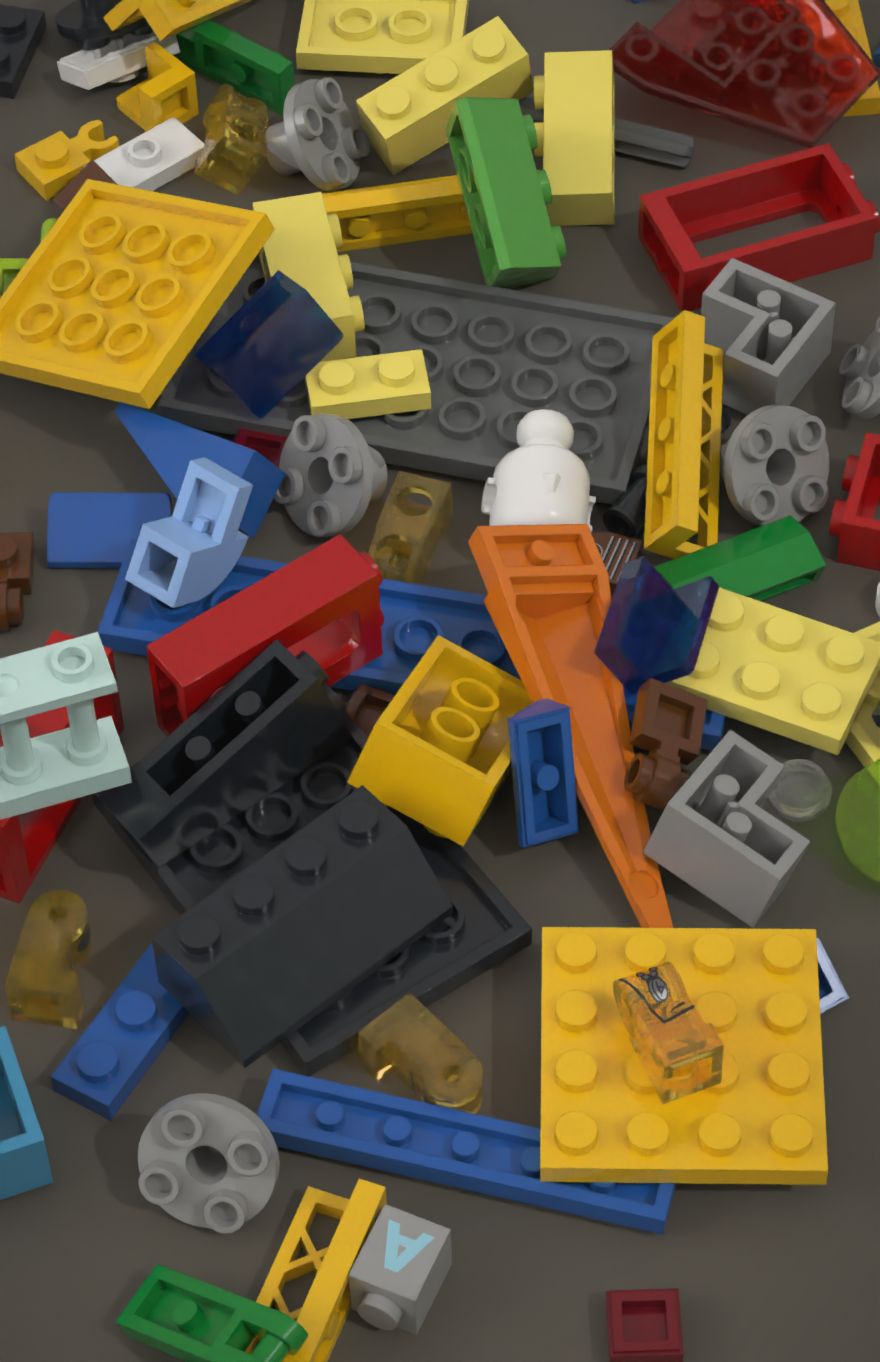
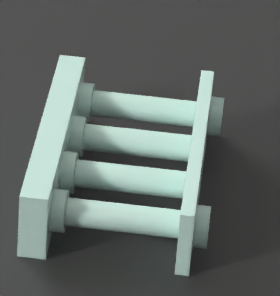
[0,632,132,820]

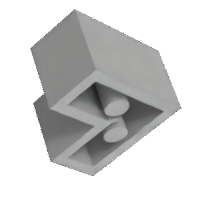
[701,258,836,415]
[643,730,810,928]

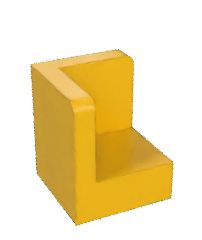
[116,42,199,131]

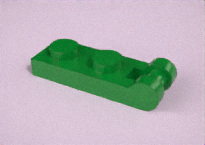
[173,20,294,115]
[115,1264,308,1362]

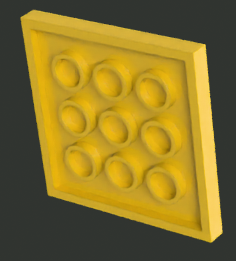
[0,179,275,409]
[540,927,828,1185]

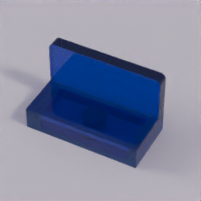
[194,270,343,418]
[594,556,719,695]

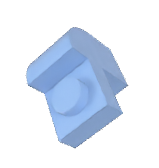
[125,457,253,608]

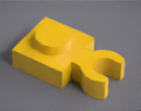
[14,120,119,201]

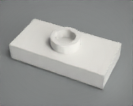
[57,32,180,90]
[83,117,208,191]

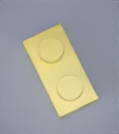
[304,349,431,419]

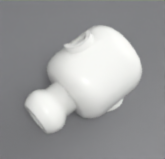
[481,409,596,532]

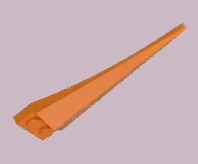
[468,524,674,928]

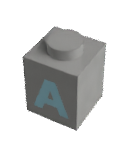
[348,1204,452,1335]

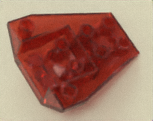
[609,0,880,148]

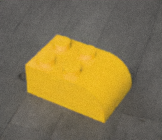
[347,635,532,847]

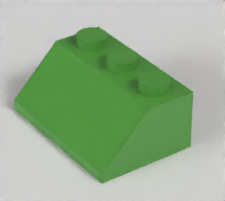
[445,97,567,289]

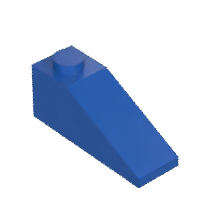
[115,402,286,539]

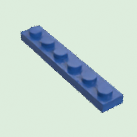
[257,1068,677,1235]

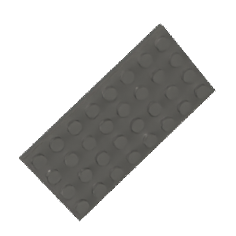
[158,254,674,505]

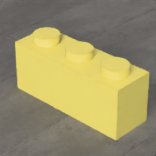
[356,16,534,175]
[534,50,615,226]
[252,192,365,368]

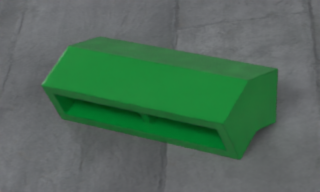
[654,515,826,627]

